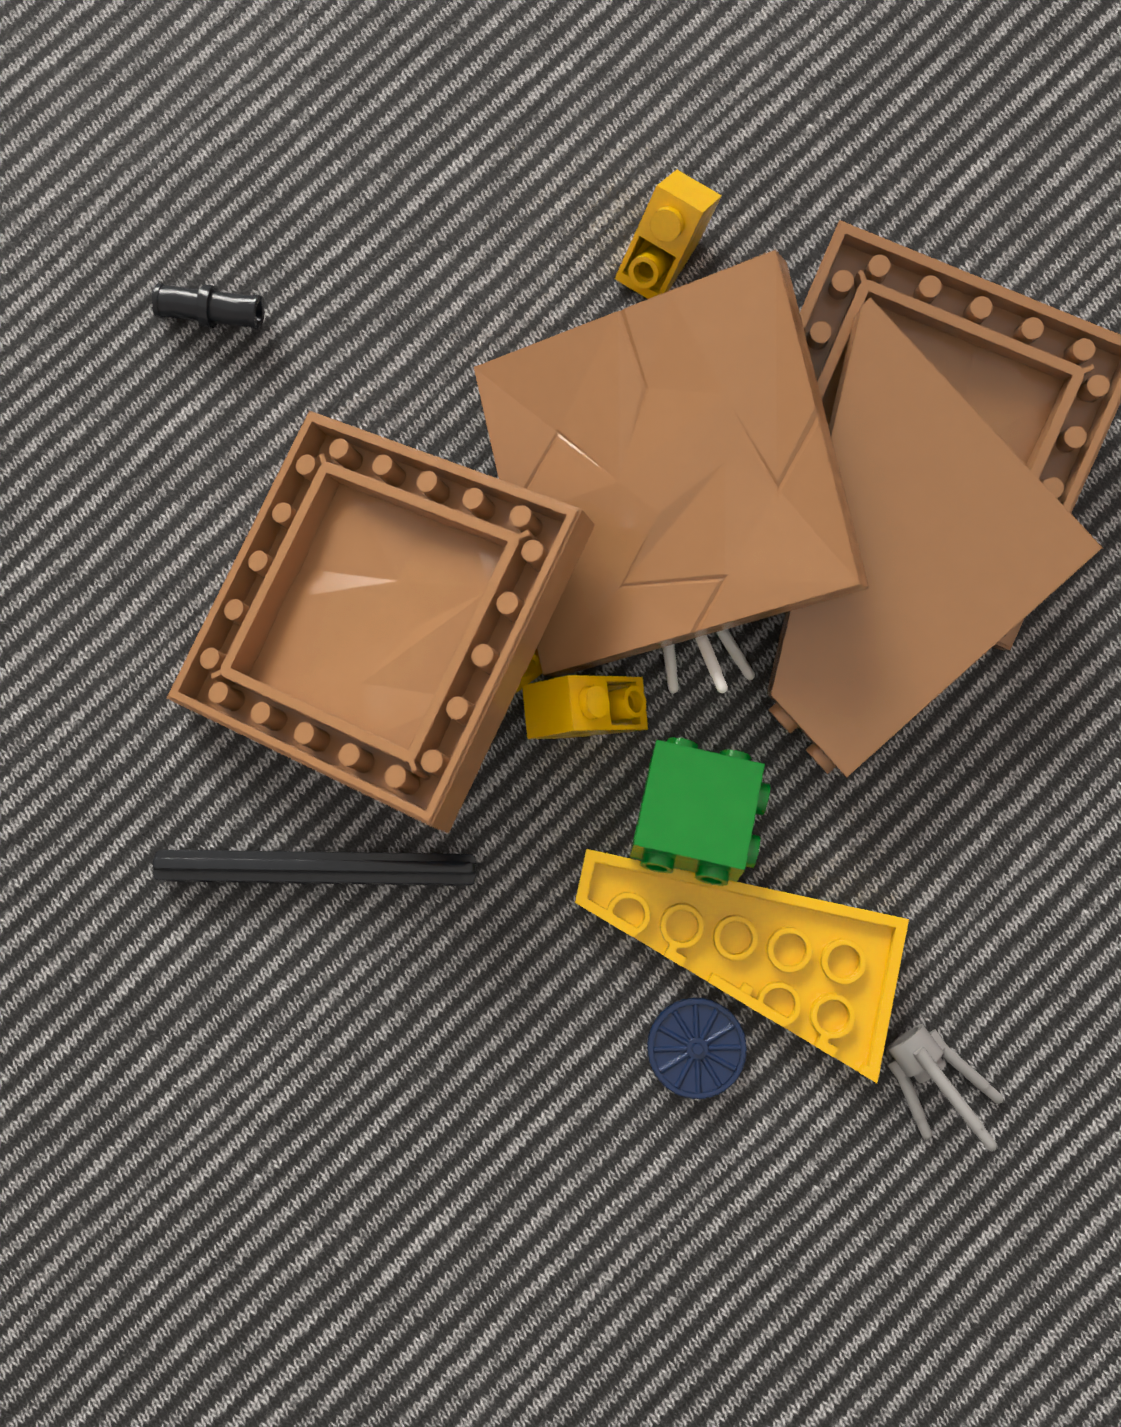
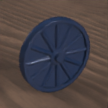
[647,998,747,1099]

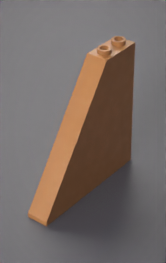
[767,297,1103,777]

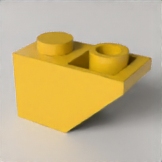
[614,170,722,299]
[522,675,648,739]

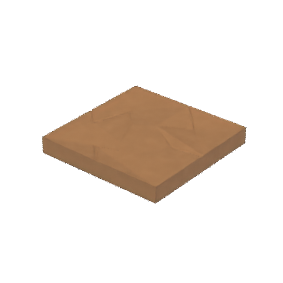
[800,220,1121,650]
[474,250,869,677]
[167,411,595,833]

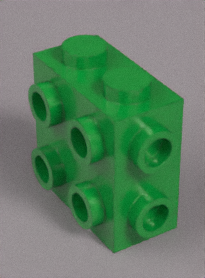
[630,737,770,886]

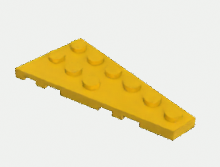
[575,849,909,1083]

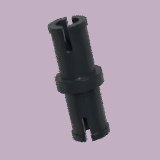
[152,283,265,330]

